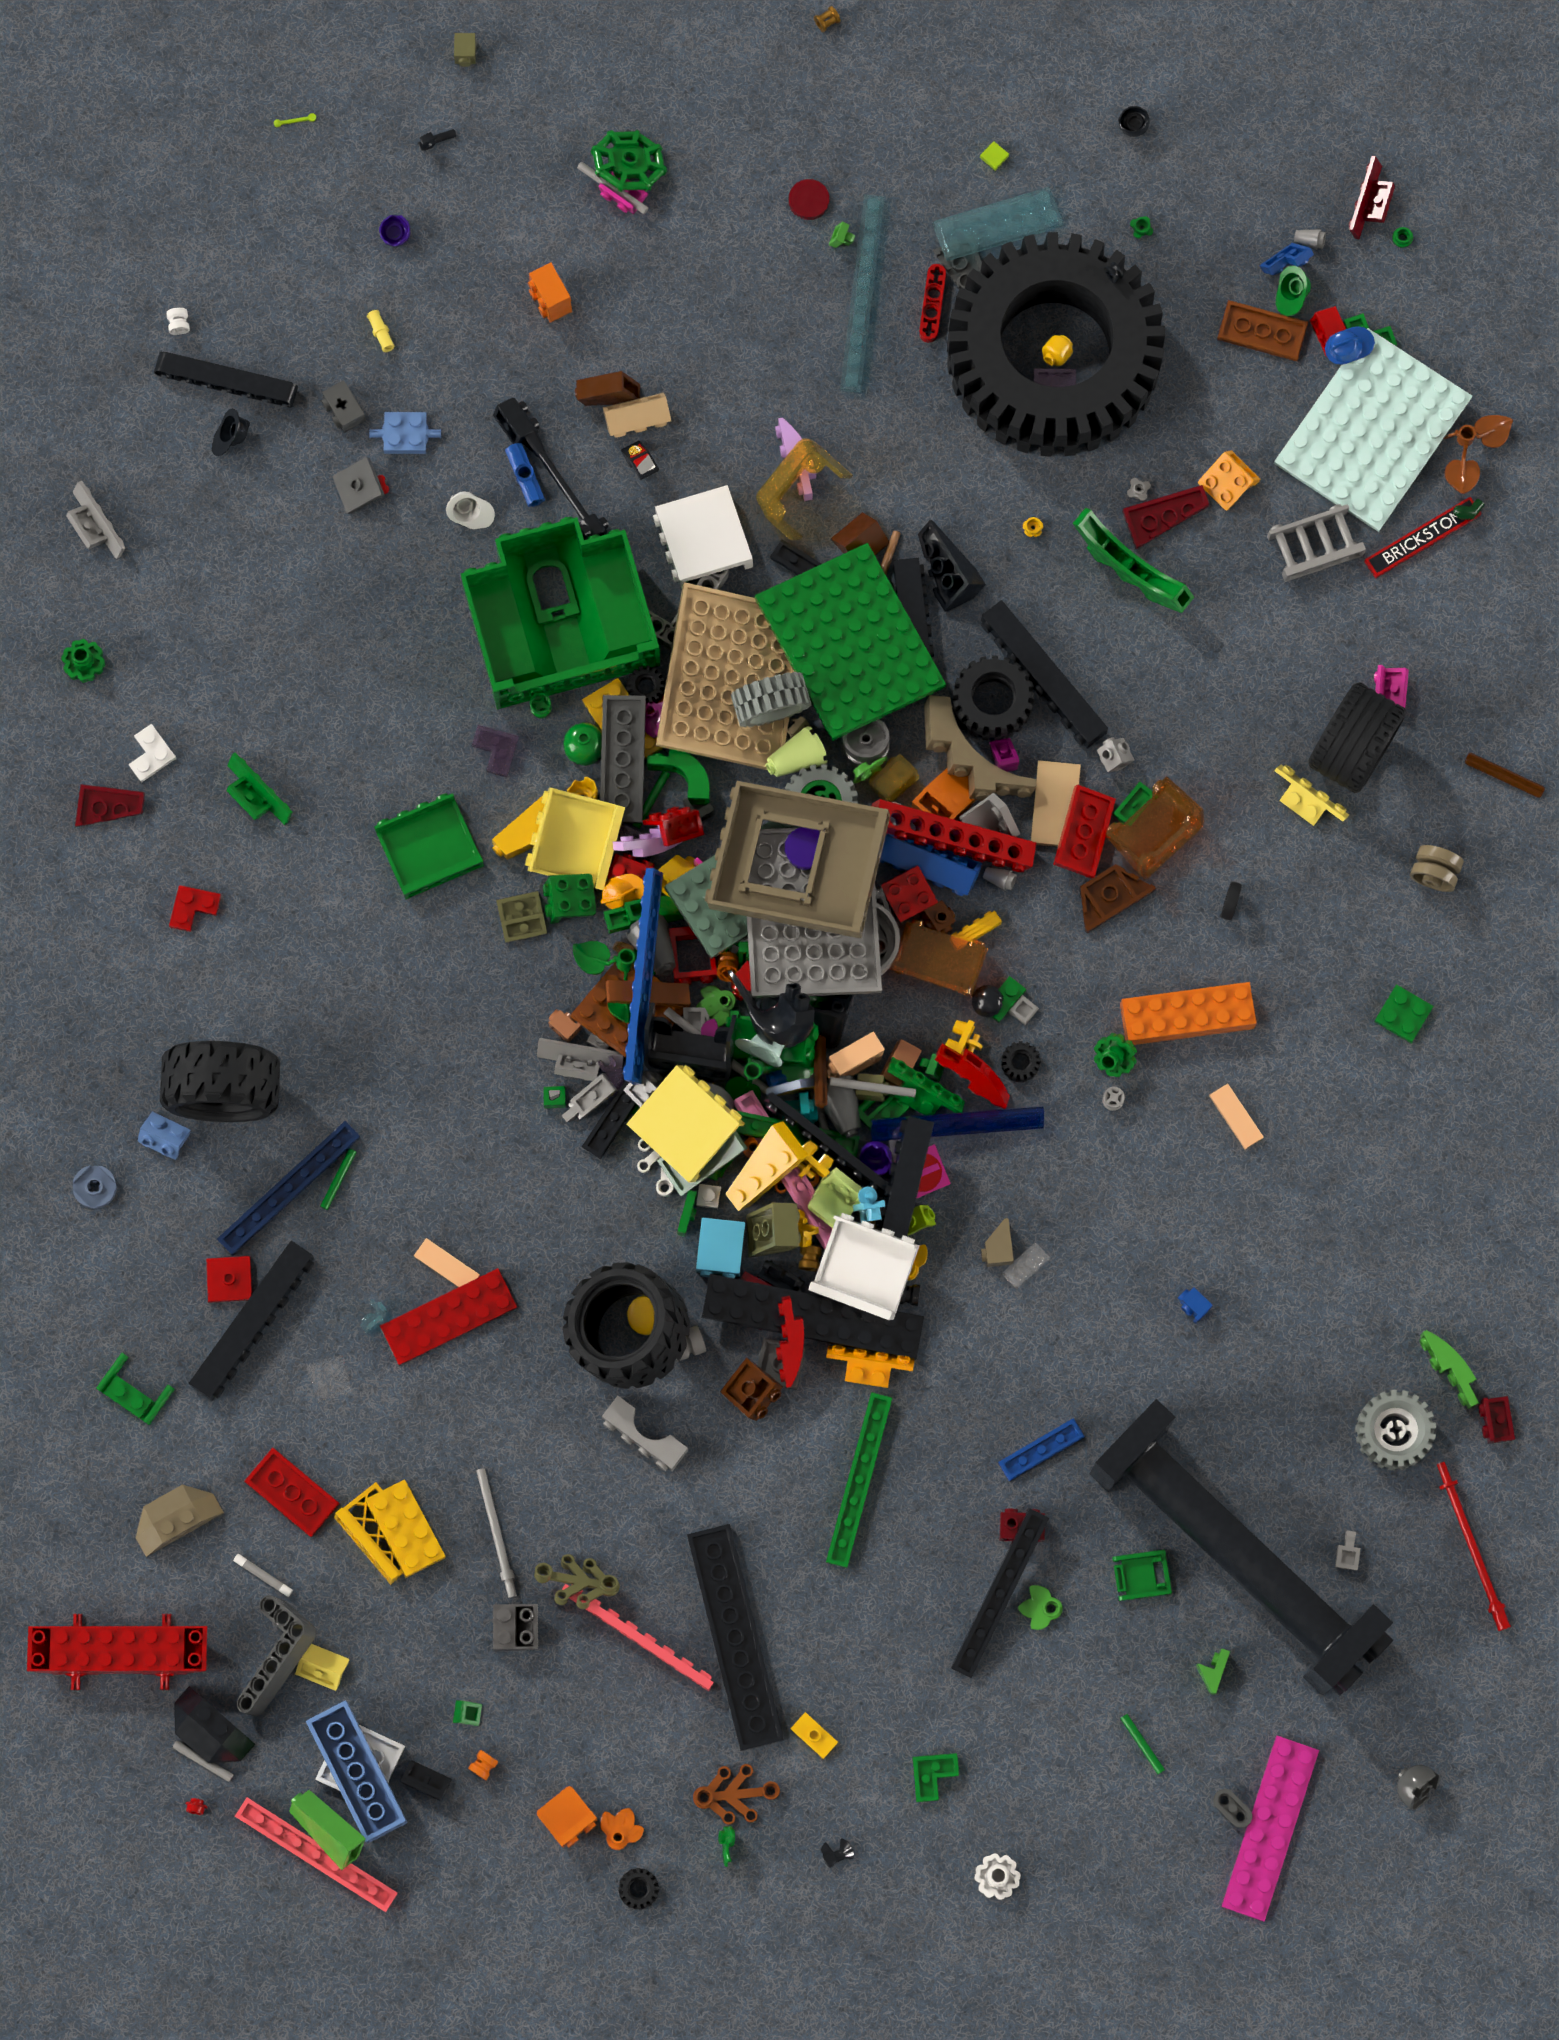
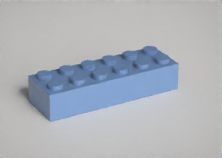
[306,1700,408,1844]

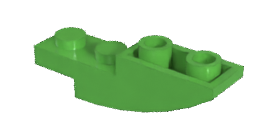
[1419,1330,1479,1409]

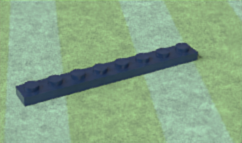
[217,1121,360,1256]

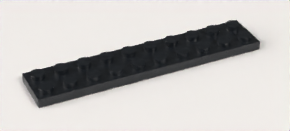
[701,1274,924,1360]
[687,1524,784,1751]

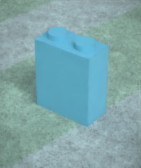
[696,1218,745,1279]

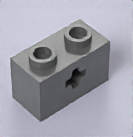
[321,380,366,433]

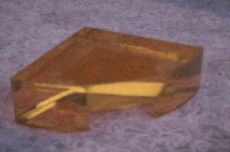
[612,941,634,953]

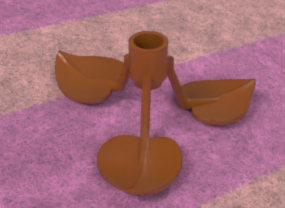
[1444,415,1513,494]

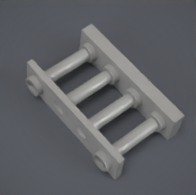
[1267,504,1366,582]

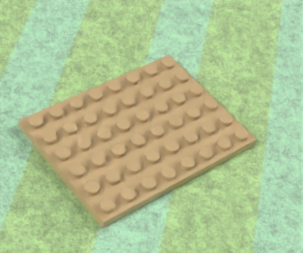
[656,582,794,770]

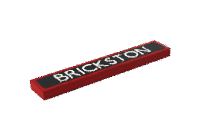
[1364,497,1482,579]

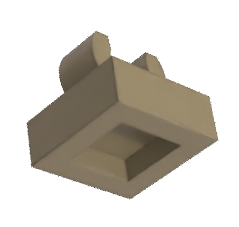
[787,716,814,738]

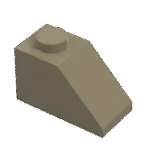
[981,1218,1014,1267]

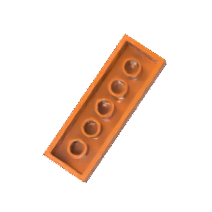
[1120,982,1257,1045]

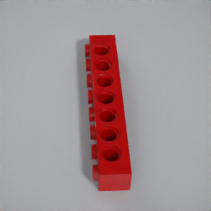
[872,799,1036,872]

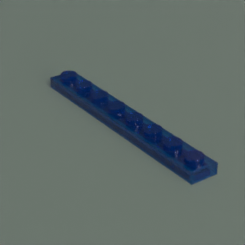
[871,1107,1045,1141]

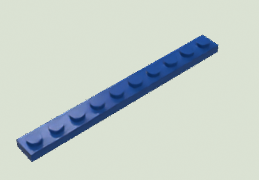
[623,868,663,1085]

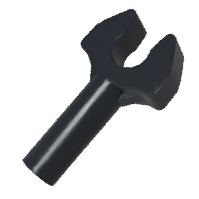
[418,129,456,151]

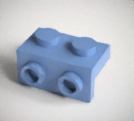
[138,1111,191,1160]

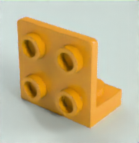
[1198,450,1261,511]

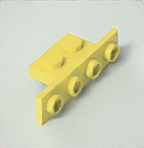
[1275,764,1349,826]

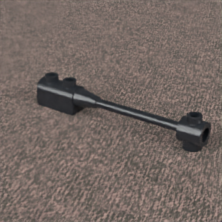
[493,398,609,540]

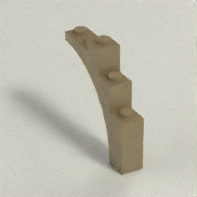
[924,695,1036,801]

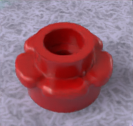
[185,1798,207,1815]

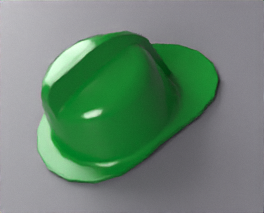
[1276,266,1311,316]

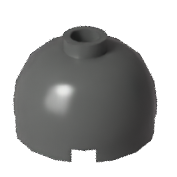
[1397,1765,1441,1810]

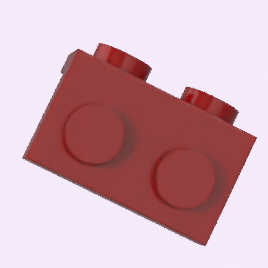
[607,853,655,880]

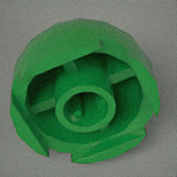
[563,722,602,766]

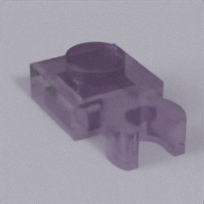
[598,1055,624,1097]

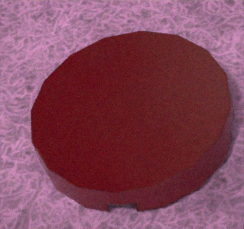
[788,179,829,220]

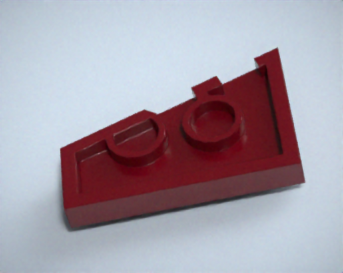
[75,784,145,827]

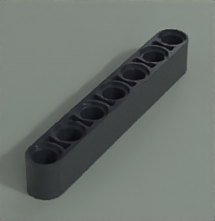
[154,352,298,408]

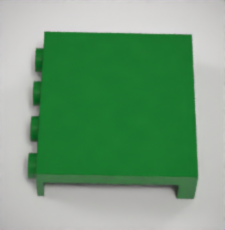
[374,793,484,900]

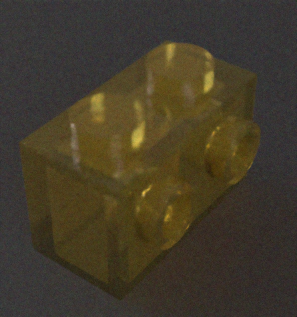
[869,754,920,802]

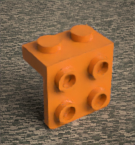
[537,1786,598,1848]

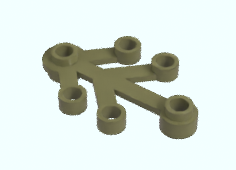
[534,1554,620,1609]

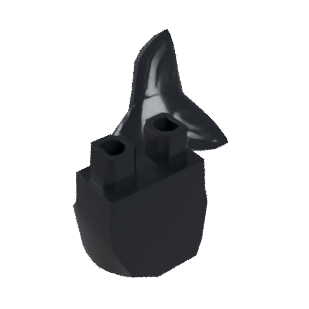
[728,970,815,1048]

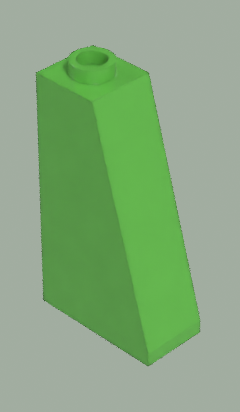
[289,1790,365,1870]

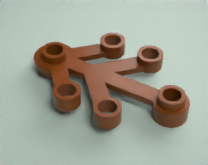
[693,1764,780,1825]

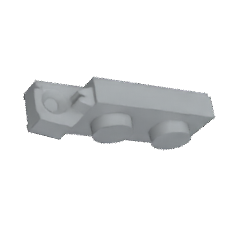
[562,1073,618,1122]

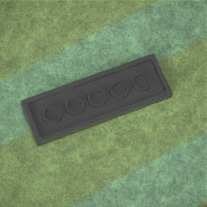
[600,695,646,823]

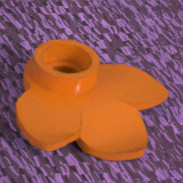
[600,1808,644,1850]

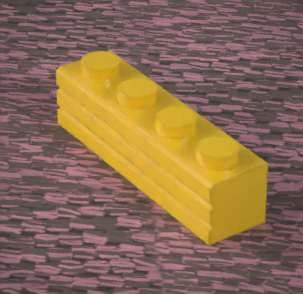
[949,910,1002,952]

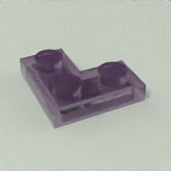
[472,725,519,778]

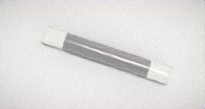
[233,1554,293,1597]

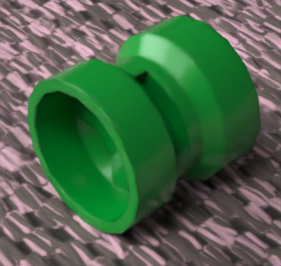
[530,693,552,718]

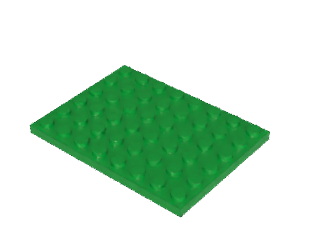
[755,543,946,741]

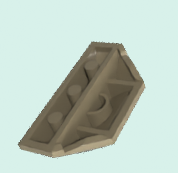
[136,1485,224,1557]

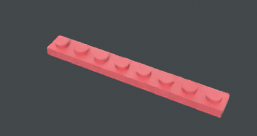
[562,1584,714,1691]
[235,1797,398,1912]

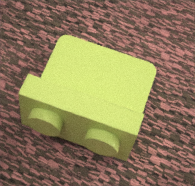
[808,1167,862,1228]

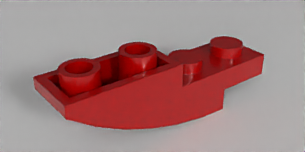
[935,1043,1010,1110]
[776,1296,804,1388]

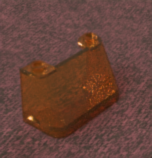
[1106,776,1204,879]
[890,919,989,998]

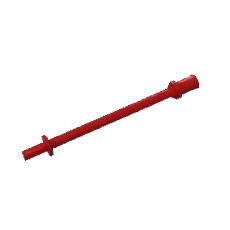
[1437,1462,1511,1632]

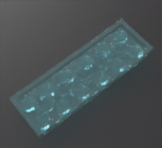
[932,187,1063,261]

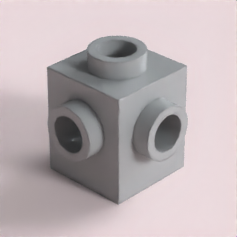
[1097,737,1134,772]

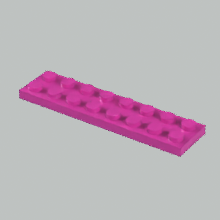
[1221,1736,1319,1922]

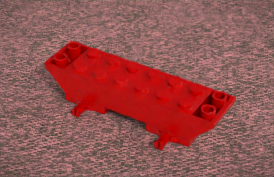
[27,1614,208,1691]

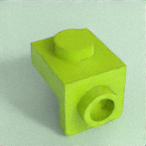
[907,1205,936,1236]

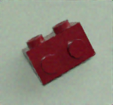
[1478,1396,1515,1444]

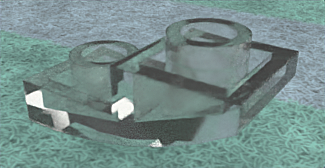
[1002,1242,1050,1289]

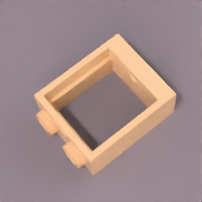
[827,1031,885,1080]

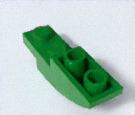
[603,896,684,934]

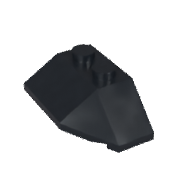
[174,1686,256,1763]

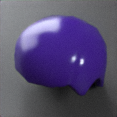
[379,215,411,247]
[859,1141,893,1175]

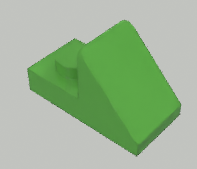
[1196,1649,1230,1695]

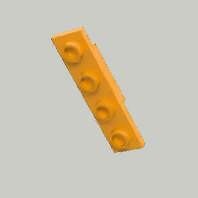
[826,1345,914,1388]

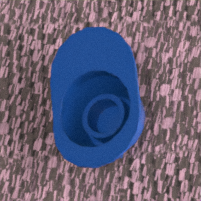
[1325,326,1375,365]

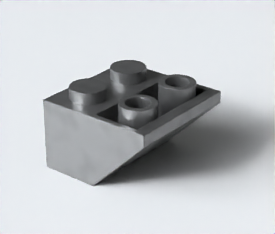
[493,1604,538,1652]

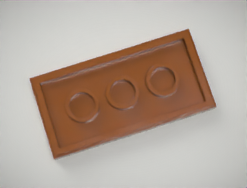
[1217,300,1308,361]

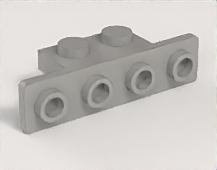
[66,481,125,559]
[537,1038,624,1081]

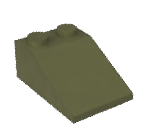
[746,1202,801,1258]

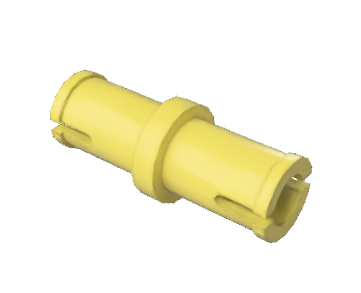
[367,310,395,352]

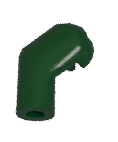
[1453,499,1485,520]

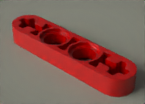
[919,264,946,343]

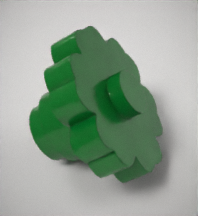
[61,639,105,683]
[1094,1033,1137,1077]

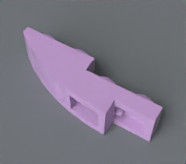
[775,418,816,501]
[613,825,682,857]

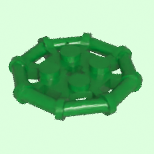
[591,130,667,192]

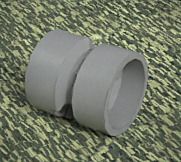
[676,1325,706,1362]

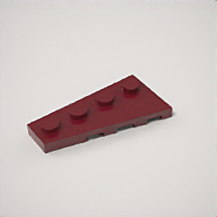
[1122,485,1209,549]

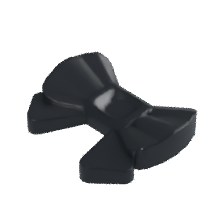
[821,1839,854,1868]

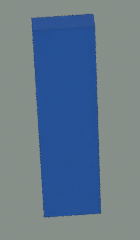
[998,1418,1085,1482]

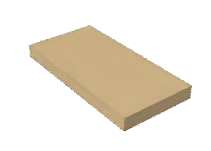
[1031,760,1081,847]

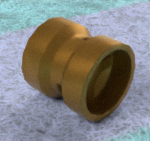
[798,1246,822,1271]

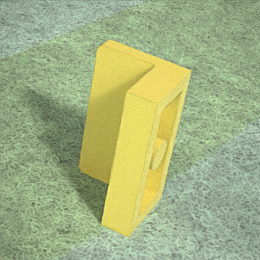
[295,1644,349,1691]

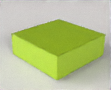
[980,141,1009,171]

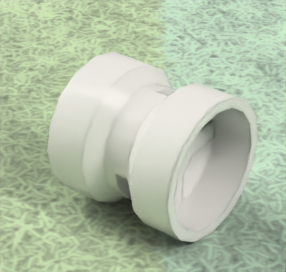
[167,308,190,335]

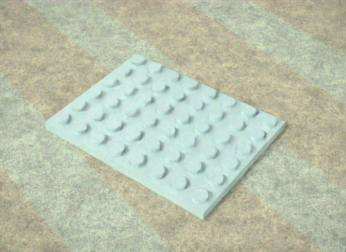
[1274,328,1472,532]

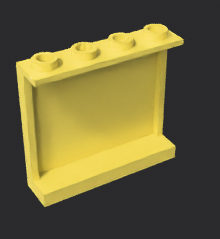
[525,787,625,890]
[627,1065,745,1182]

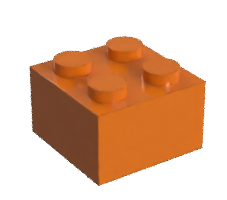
[528,263,572,323]

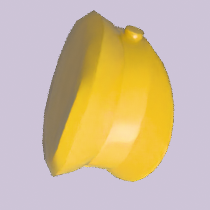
[627,1296,654,1335]

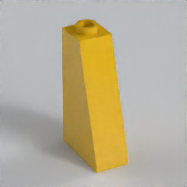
[492,796,545,860]

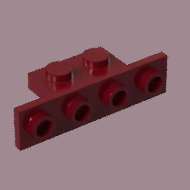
[1349,156,1395,240]

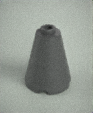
[626,915,676,976]
[813,1075,861,1138]

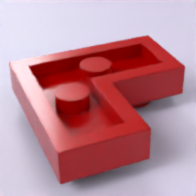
[169,885,221,932]

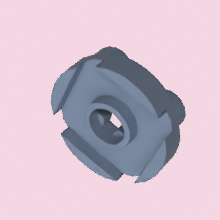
[73,1166,117,1210]

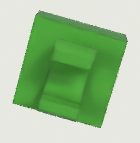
[829,221,855,248]

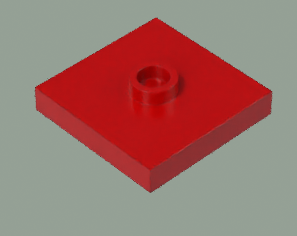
[206,1256,252,1303]

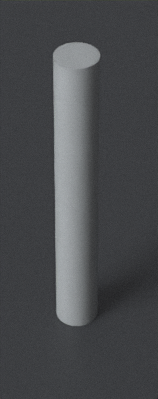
[172,1740,234,1782]

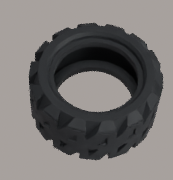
[160,1041,281,1122]
[563,1262,690,1389]

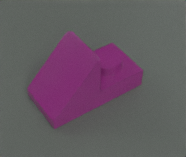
[989,738,1019,772]

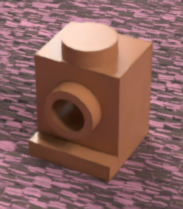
[548,1009,583,1043]

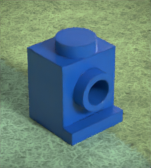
[1178,1287,1213,1324]

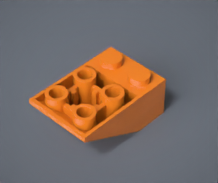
[911,768,977,821]

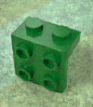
[543,874,596,924]

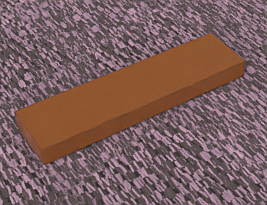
[606,980,690,1006]

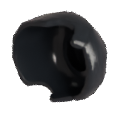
[1118,106,1150,137]
[972,985,1004,1018]

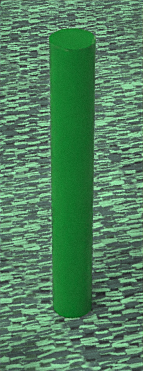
[633,770,670,829]
[320,1148,357,1210]
[1120,1714,1165,1774]

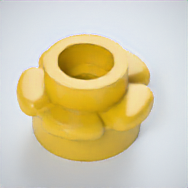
[1023,517,1043,537]

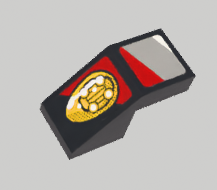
[621,441,659,480]

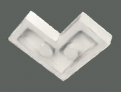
[129,724,176,783]

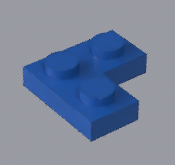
[1259,243,1314,275]

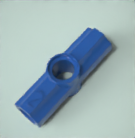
[505,443,545,507]

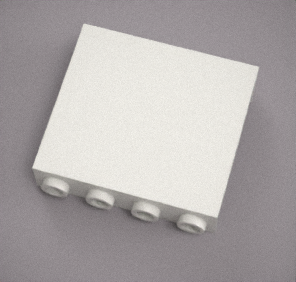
[653,485,753,589]
[808,1213,920,1320]

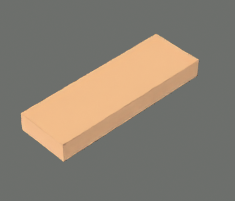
[1209,1084,1264,1150]
[414,1238,480,1287]

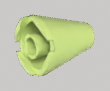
[766,726,828,777]

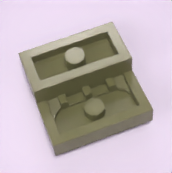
[496,891,547,943]

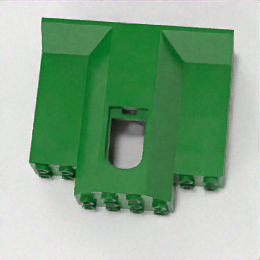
[460,517,660,710]

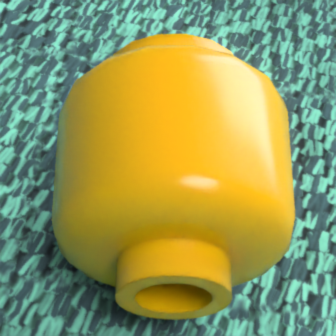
[1042,335,1073,366]

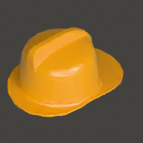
[600,874,644,910]

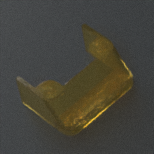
[756,438,853,540]

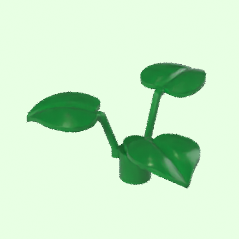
[573,941,656,1023]
[725,1017,814,1111]

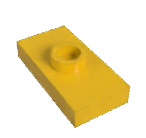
[790,1712,838,1759]

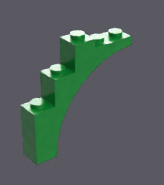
[1072,508,1195,613]

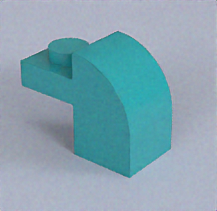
[782,1092,818,1124]

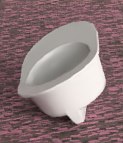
[446,491,495,529]

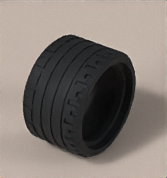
[1308,682,1406,793]

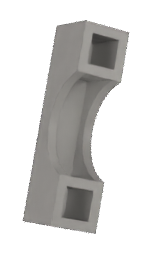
[602,1396,688,1471]

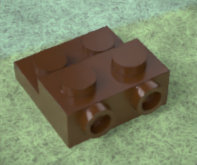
[720,1357,783,1421]

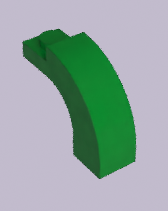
[647,749,710,806]

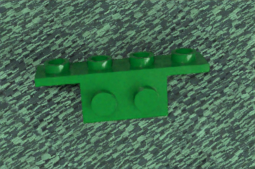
[226,753,292,825]
[887,1057,965,1118]

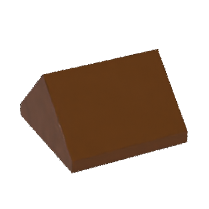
[831,512,889,555]

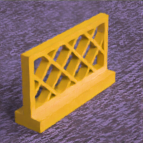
[334,1482,403,1585]

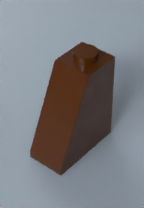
[575,371,640,406]

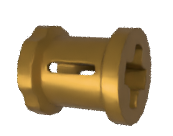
[814,6,841,32]

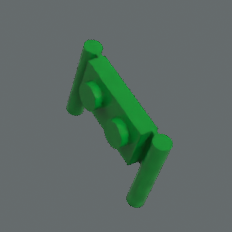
[96,1353,175,1425]

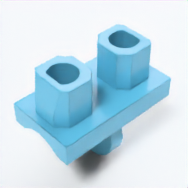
[853,1186,885,1222]

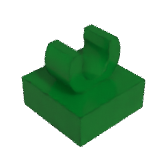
[919,1053,945,1082]

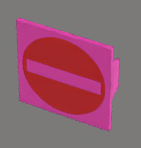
[895,1144,951,1198]

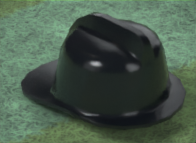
[211,408,250,456]

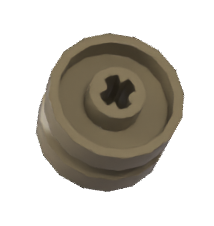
[1409,845,1464,892]

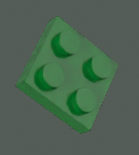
[1374,984,1434,1043]

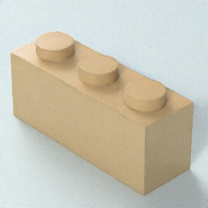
[603,393,671,437]

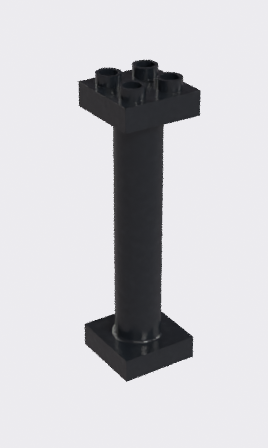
[1089,1399,1393,1696]

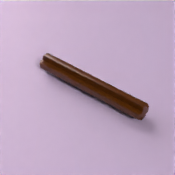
[1465,753,1545,798]
[814,1035,828,1108]

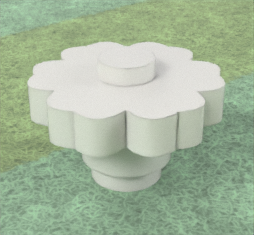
[974,1853,1021,1900]

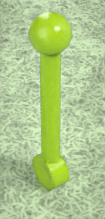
[274,113,316,127]

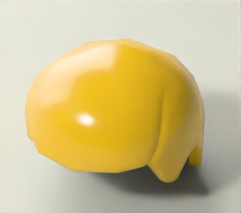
[567,777,598,799]

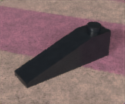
[918,520,986,612]

